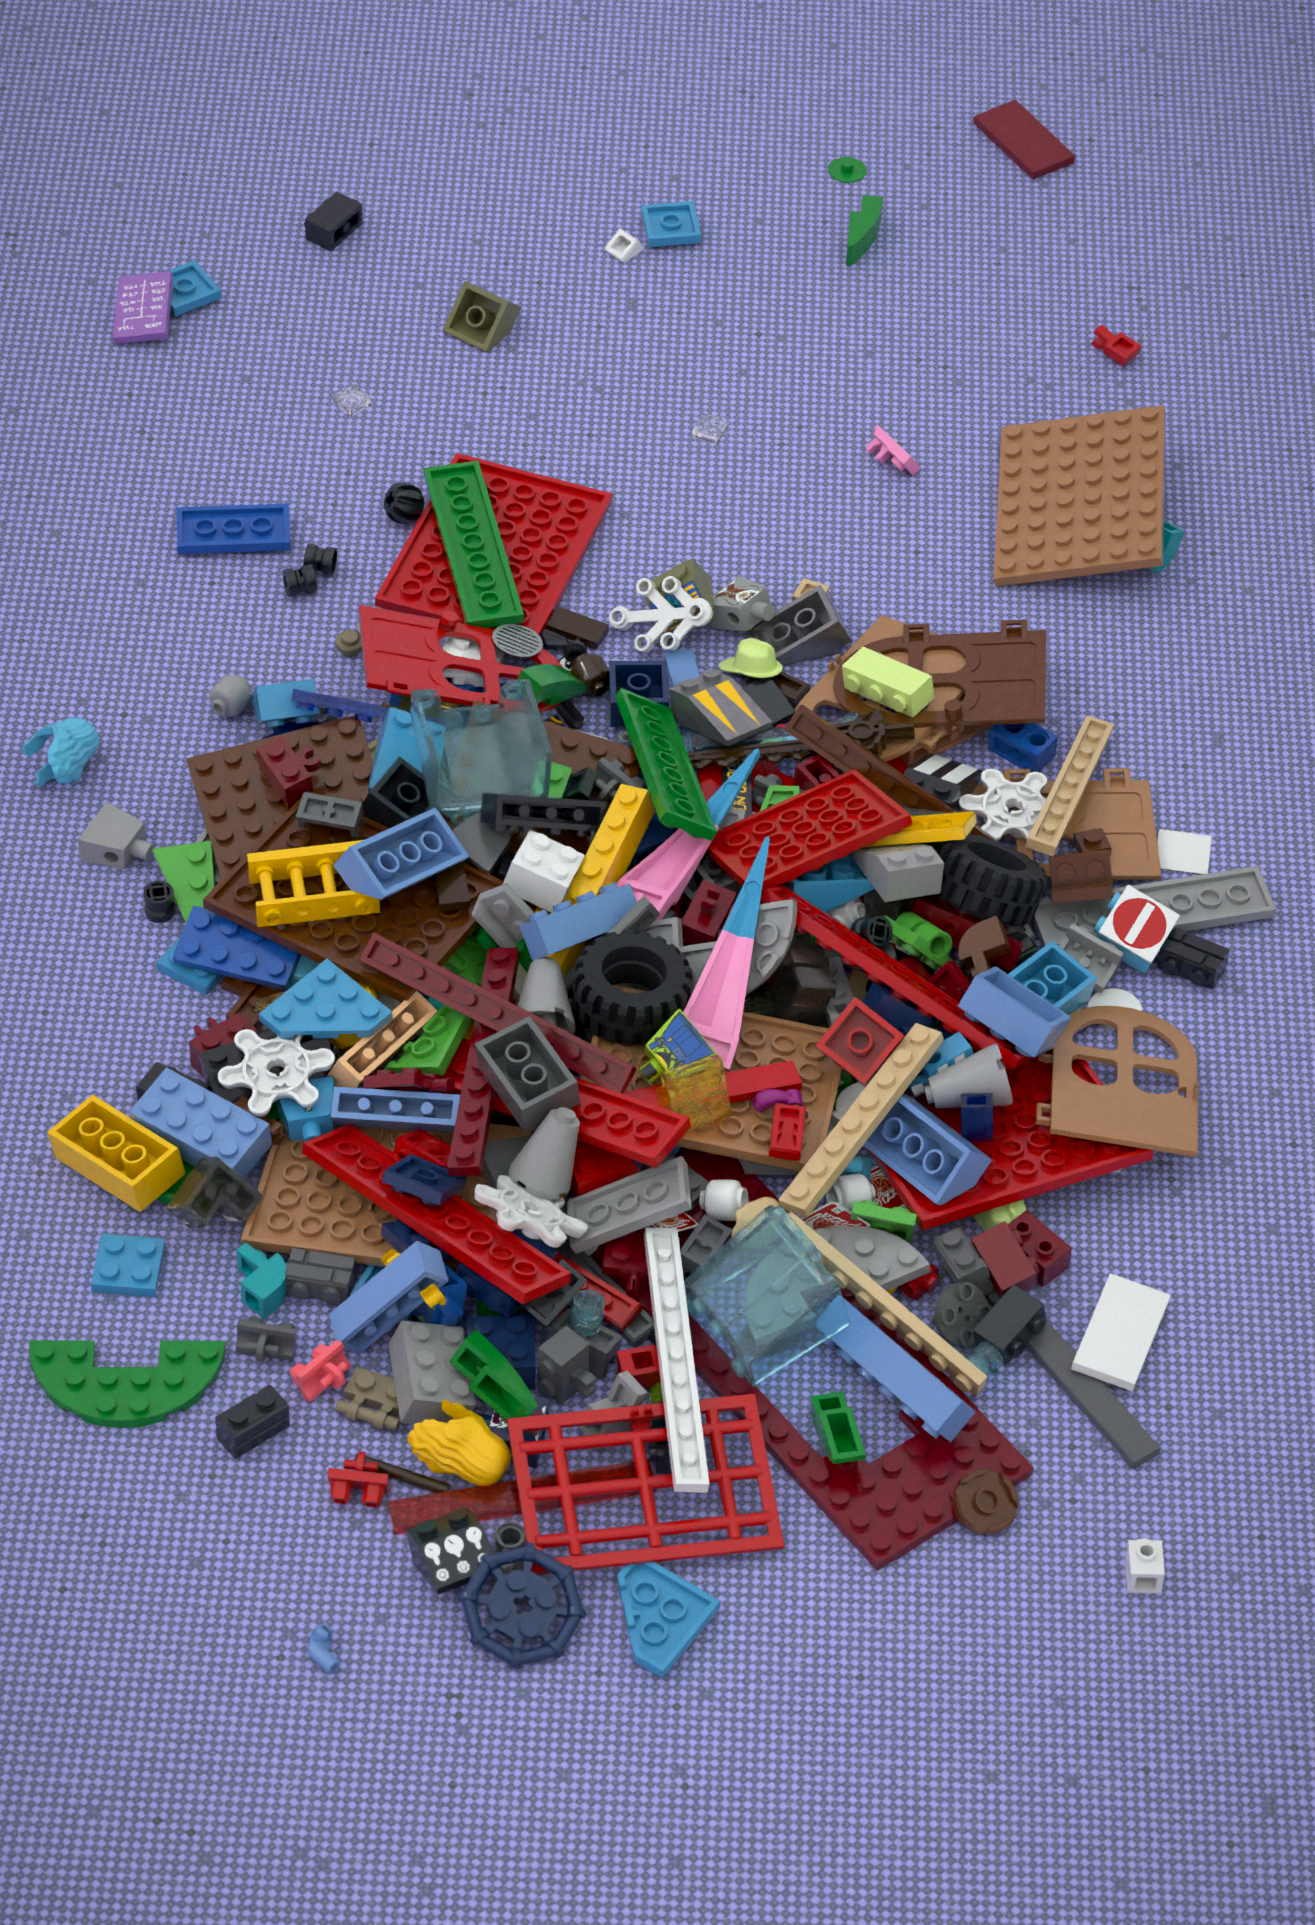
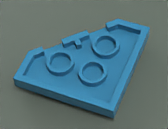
[259,959,393,1039]
[617,1562,720,1679]

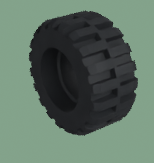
[935,833,1048,927]
[571,930,693,1046]

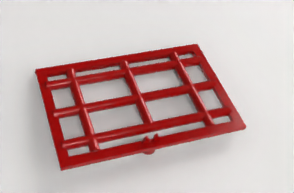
[507,1394,785,1575]

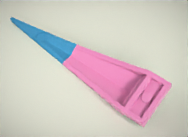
[617,748,760,920]
[683,836,770,1072]

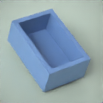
[958,966,1072,1058]

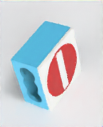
[1093,885,1180,974]

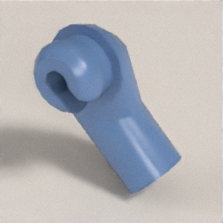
[307,1624,341,1675]

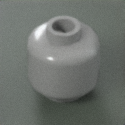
[209,674,252,718]

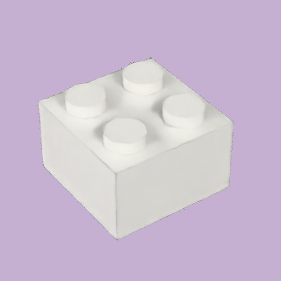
[503,830,585,913]

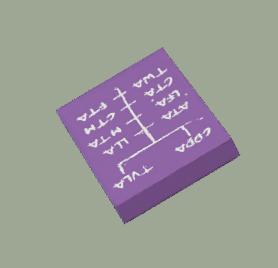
[113,271,173,344]

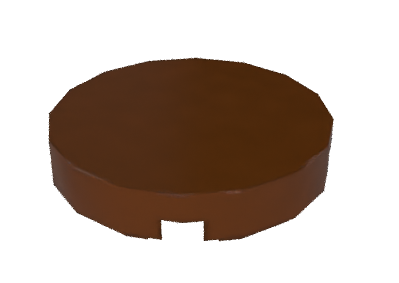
[952,1468,1019,1536]

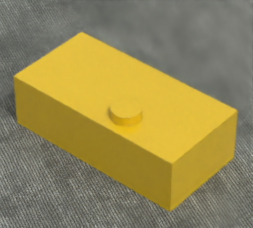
[47,1094,186,1212]

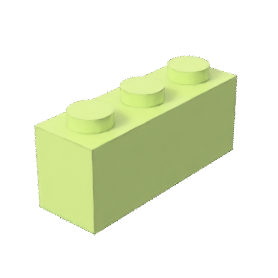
[842,647,934,717]

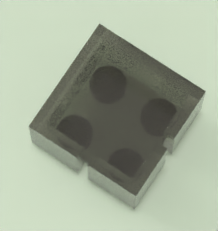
[768,942,836,1026]

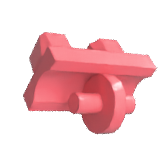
[289,1340,351,1402]

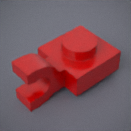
[1092,324,1142,366]

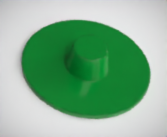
[828,157,867,183]

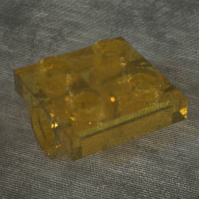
[657,1055,732,1132]

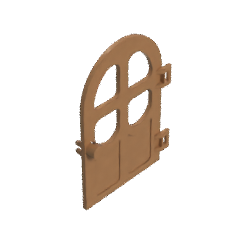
[795,615,966,763]
[960,768,1162,881]
[1036,1006,1199,1157]

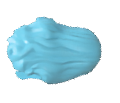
[22,717,99,787]

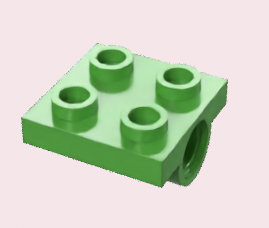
[884,912,957,971]

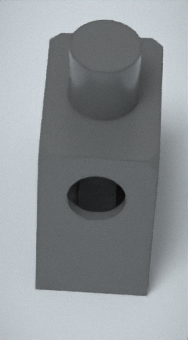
[452,812,512,876]

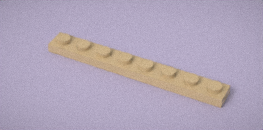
[1025,715,1114,857]
[778,1023,944,1218]
[781,1211,988,1397]

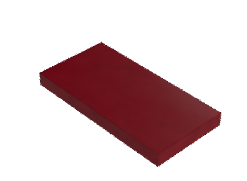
[973,99,1075,180]

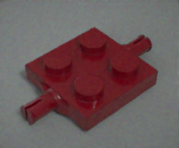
[361,1068,455,1094]
[602,1225,655,1298]

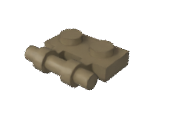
[335,1366,401,1431]

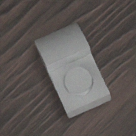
[578,1371,648,1449]

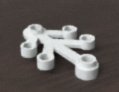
[609,576,712,653]

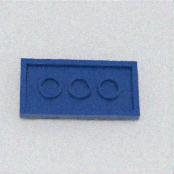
[176,503,291,554]
[172,905,301,991]

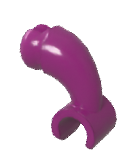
[752,1089,803,1112]

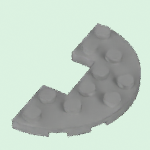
[644,899,797,995]
[746,1226,930,1347]

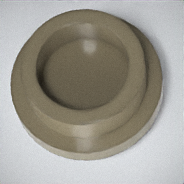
[336,630,362,657]

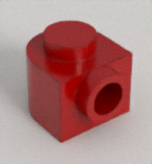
[898,1262,940,1301]

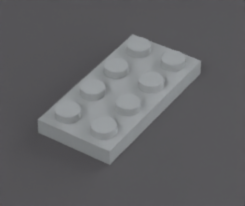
[567,1156,692,1254]

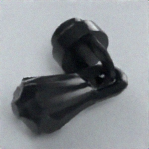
[539,629,587,664]

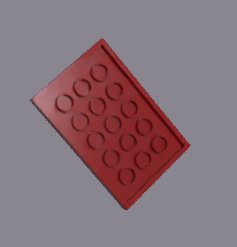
[705,769,912,894]

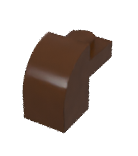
[958,916,1012,979]

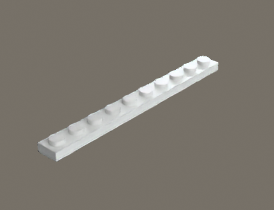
[644,1227,709,1493]

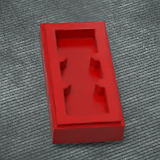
[768,1103,806,1161]

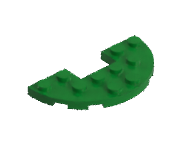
[29,1340,226,1428]

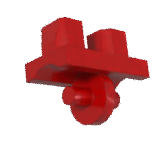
[327,1451,390,1508]

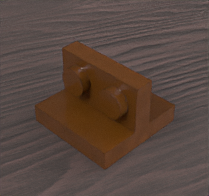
[1049,850,1114,904]

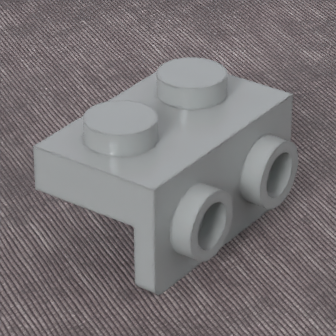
[1059,924,1124,994]

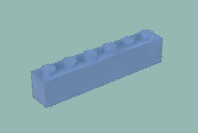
[812,1292,976,1442]

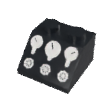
[406,1507,493,1595]

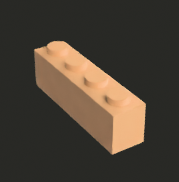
[326,991,437,1088]

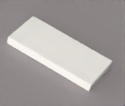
[1071,1273,1171,1392]

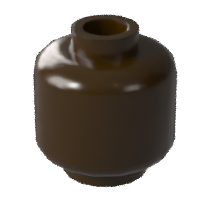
[570,653,609,697]

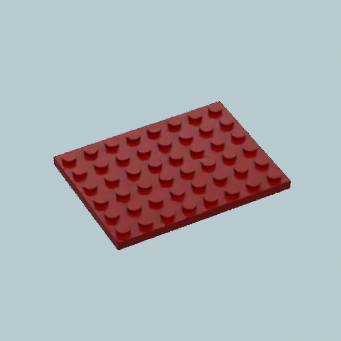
[375,453,612,635]
[866,1050,1153,1231]

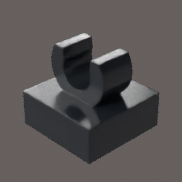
[562,767,600,801]

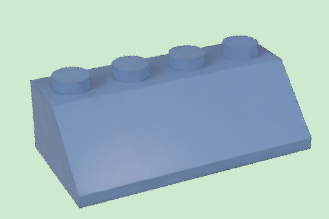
[333,807,470,900]
[863,1093,992,1205]

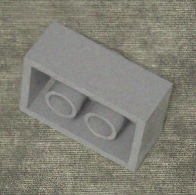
[388,1320,476,1424]

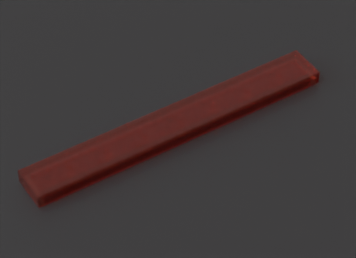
[388,1459,656,1535]

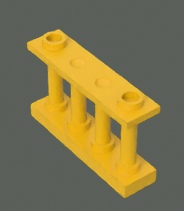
[247,840,380,927]

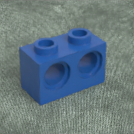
[988,723,1058,773]

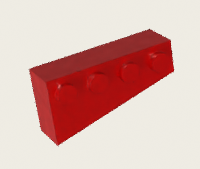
[569,1140,639,1198]

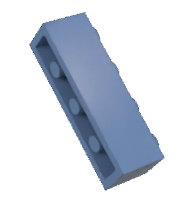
[519,882,637,960]
[331,1086,460,1133]
[329,1241,448,1354]

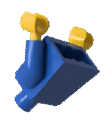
[381,1249,467,1327]

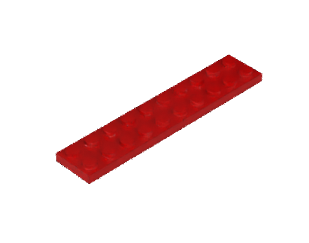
[760,885,1033,1069]
[440,1038,691,1168]
[302,1124,571,1304]

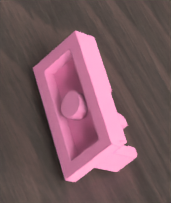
[866,425,921,476]

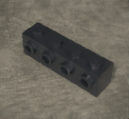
[480,793,607,837]

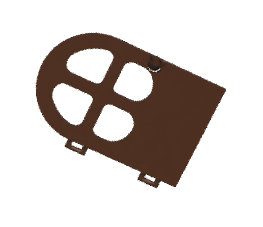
[834,619,1046,734]

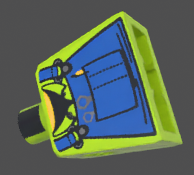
[638,1009,717,1084]

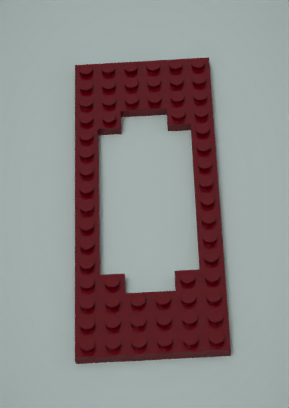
[589,1148,1034,1571]

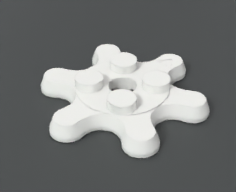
[959,769,1047,841]
[218,1029,335,1117]
[475,1175,588,1248]

